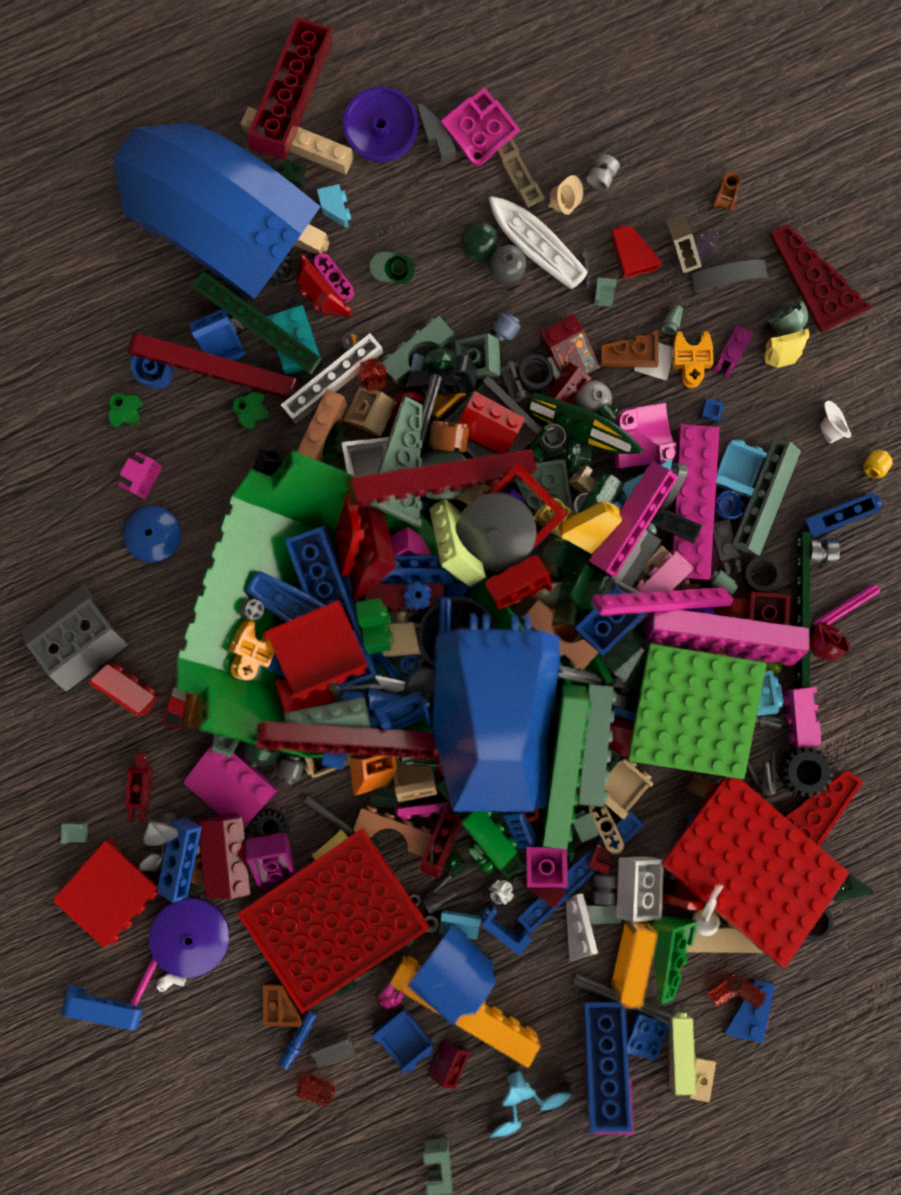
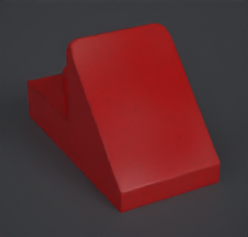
[713,598,747,619]

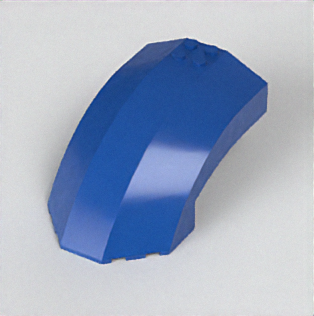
[113,123,321,302]

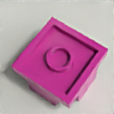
[118,451,162,500]

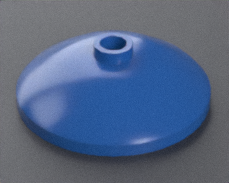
[123,506,181,563]

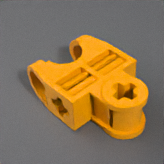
[672,331,713,388]
[228,618,275,680]

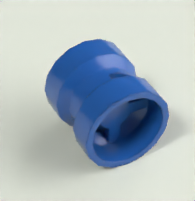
[401,655,421,677]

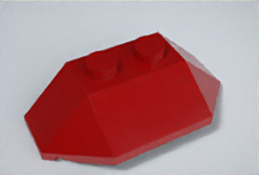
[297,253,353,317]

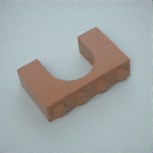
[297,389,348,462]

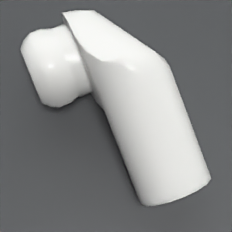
[157,973,187,992]

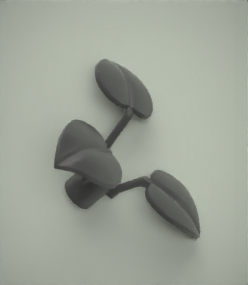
[139,813,200,873]

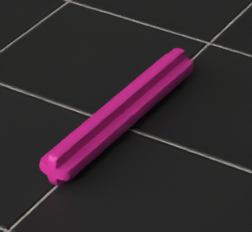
[812,584,880,629]

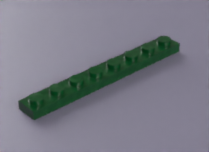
[192,271,322,374]
[794,532,811,687]

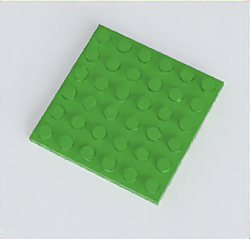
[628,643,767,779]

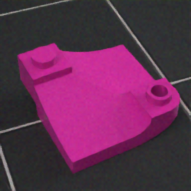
[441,87,520,166]
[614,403,677,469]

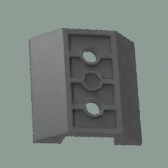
[21,584,129,692]

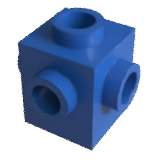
[402,581,432,611]

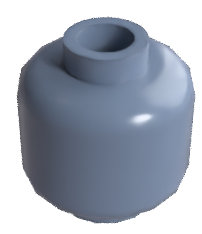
[492,312,520,341]

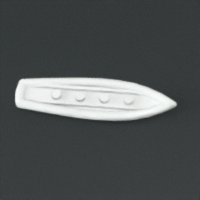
[489,196,587,289]

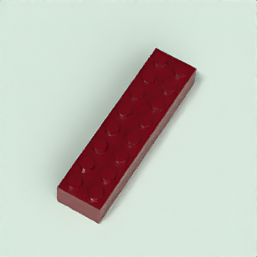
[247,17,332,160]

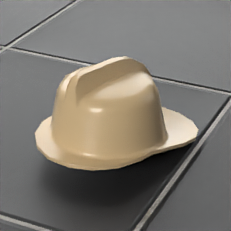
[548,175,583,215]

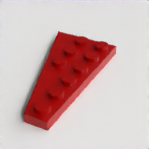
[784,770,864,847]

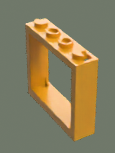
[611,920,657,1008]

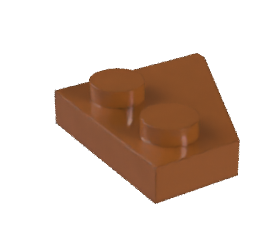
[263,984,302,1027]

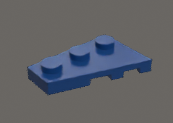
[723,979,775,1043]

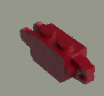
[125,753,153,823]

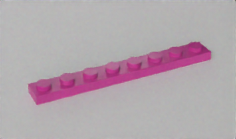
[591,587,734,615]

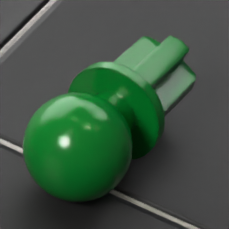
[468,843,495,874]

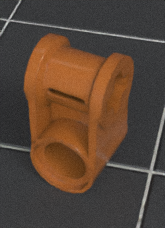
[713,172,741,212]

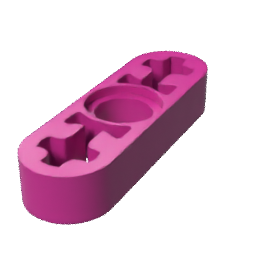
[314,253,354,302]

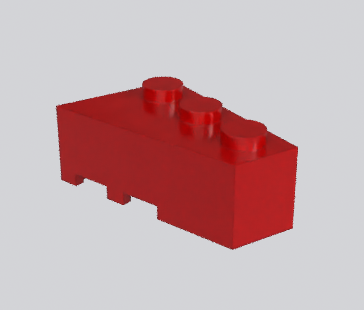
[485,555,553,609]

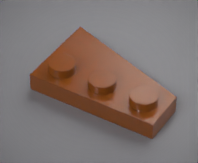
[601,330,659,368]

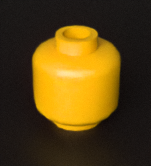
[863,450,893,479]

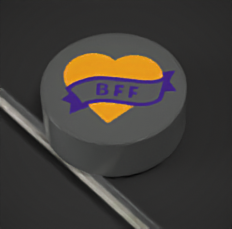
[342,332,361,351]

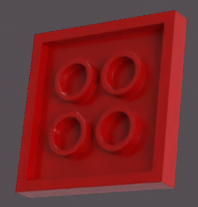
[334,492,364,576]

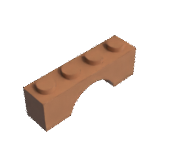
[523,600,599,670]
[353,805,433,857]

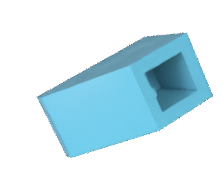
[317,184,351,228]

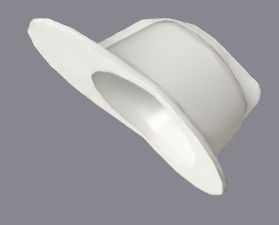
[820,401,851,443]

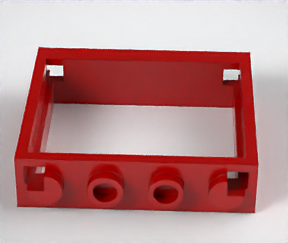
[482,463,569,549]

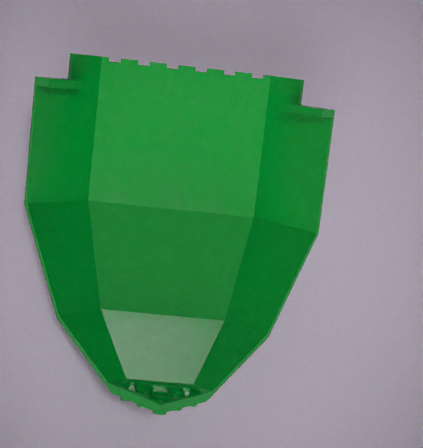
[177,451,524,758]

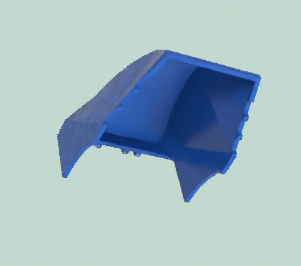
[432,614,560,812]

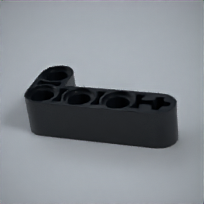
[404,355,477,396]

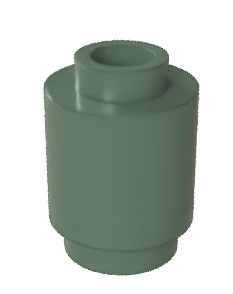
[709,570,738,596]

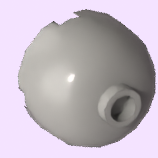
[573,381,612,413]

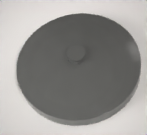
[458,492,537,571]

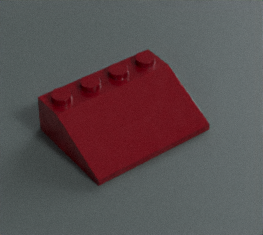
[349,505,396,601]

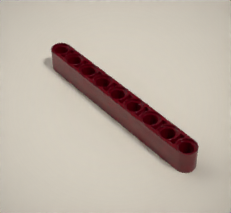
[127,333,300,399]
[256,722,435,759]

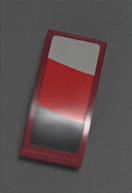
[162,685,191,730]

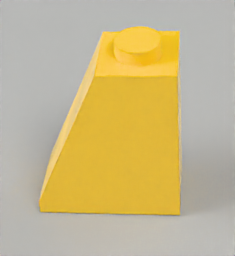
[559,501,622,554]

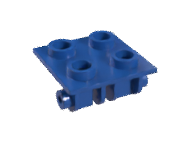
[627,1012,669,1061]

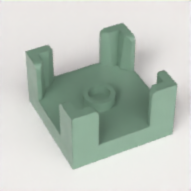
[423,1137,452,1195]

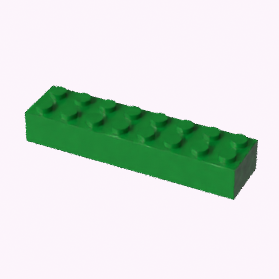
[542,684,592,849]

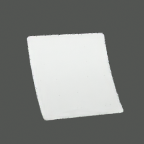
[634,343,673,380]

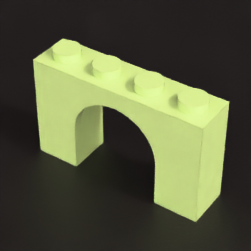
[430,498,486,587]

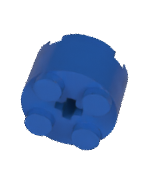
[130,356,174,390]

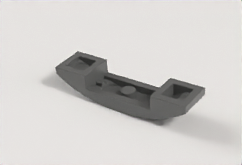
[690,260,768,293]

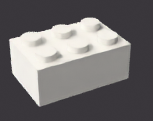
[616,856,663,922]

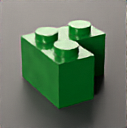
[356,598,394,654]

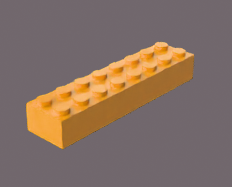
[389,955,540,1068]

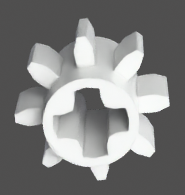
[489,880,514,905]

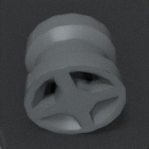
[239,598,264,620]

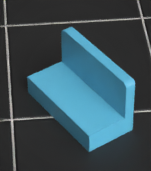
[439,910,481,940]

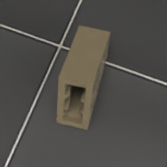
[666,214,702,273]

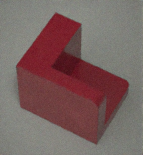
[587,842,612,874]

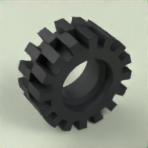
[252,810,289,837]

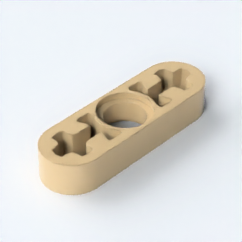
[589,802,624,854]

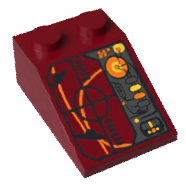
[540,314,600,375]

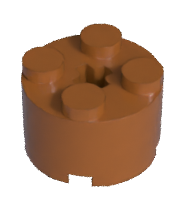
[428,421,469,452]

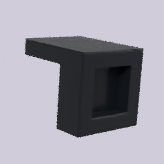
[253,449,283,477]

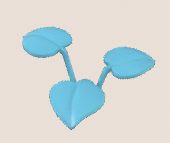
[489,1072,573,1137]

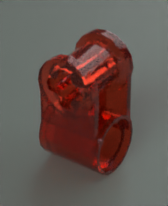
[295,1073,336,1106]

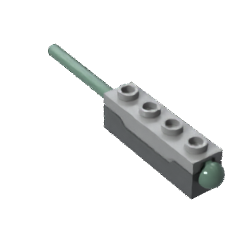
[572,523,661,642]

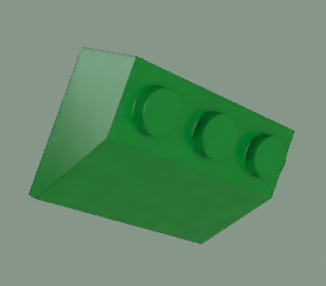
[462,812,518,870]

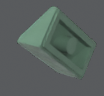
[586,904,621,924]

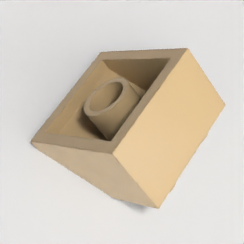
[343,387,394,436]

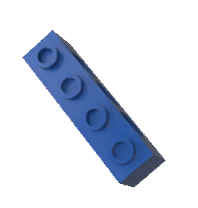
[378,555,454,585]
[157,817,202,903]

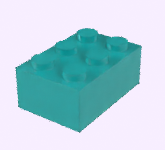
[267,305,322,376]

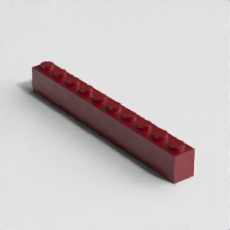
[346,449,537,508]

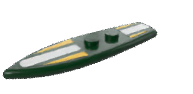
[528,392,643,455]

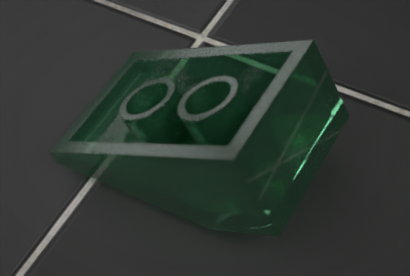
[600,628,649,693]

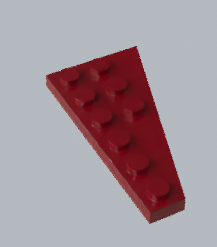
[770,224,873,333]

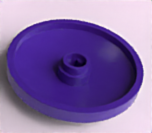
[343,87,418,162]
[149,897,229,978]

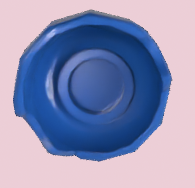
[715,490,744,519]

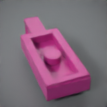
[394,802,450,819]

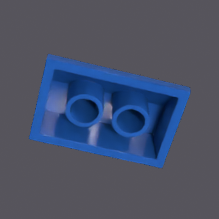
[575,587,646,656]

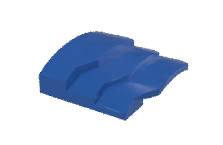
[407,923,496,1025]

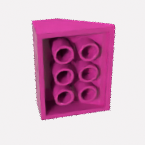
[183,745,279,830]

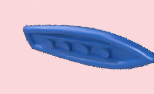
[246,571,364,651]

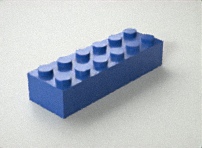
[582,1003,633,1133]

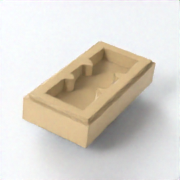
[689,1057,716,1102]

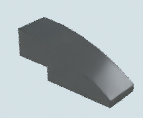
[418,104,456,162]

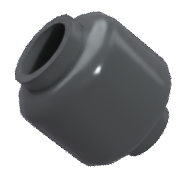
[277,754,304,784]

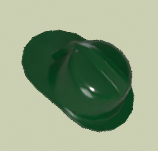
[370,251,415,284]

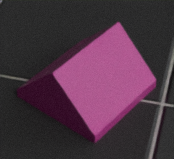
[527,847,568,888]

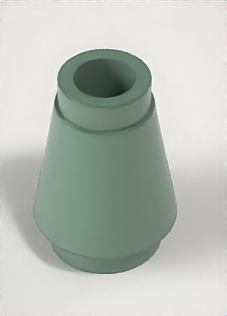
[661,305,683,335]

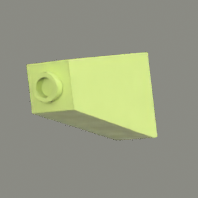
[669,1012,696,1095]

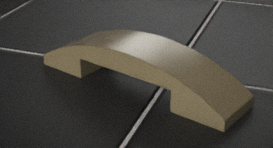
[497,139,544,208]

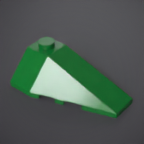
[652,916,698,1005]

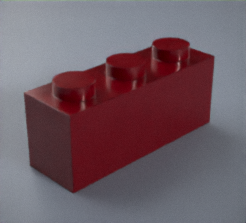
[420,811,462,879]

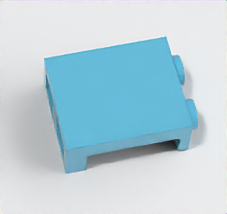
[716,439,767,498]

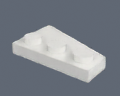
[566,894,598,962]

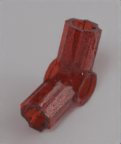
[708,975,768,1010]

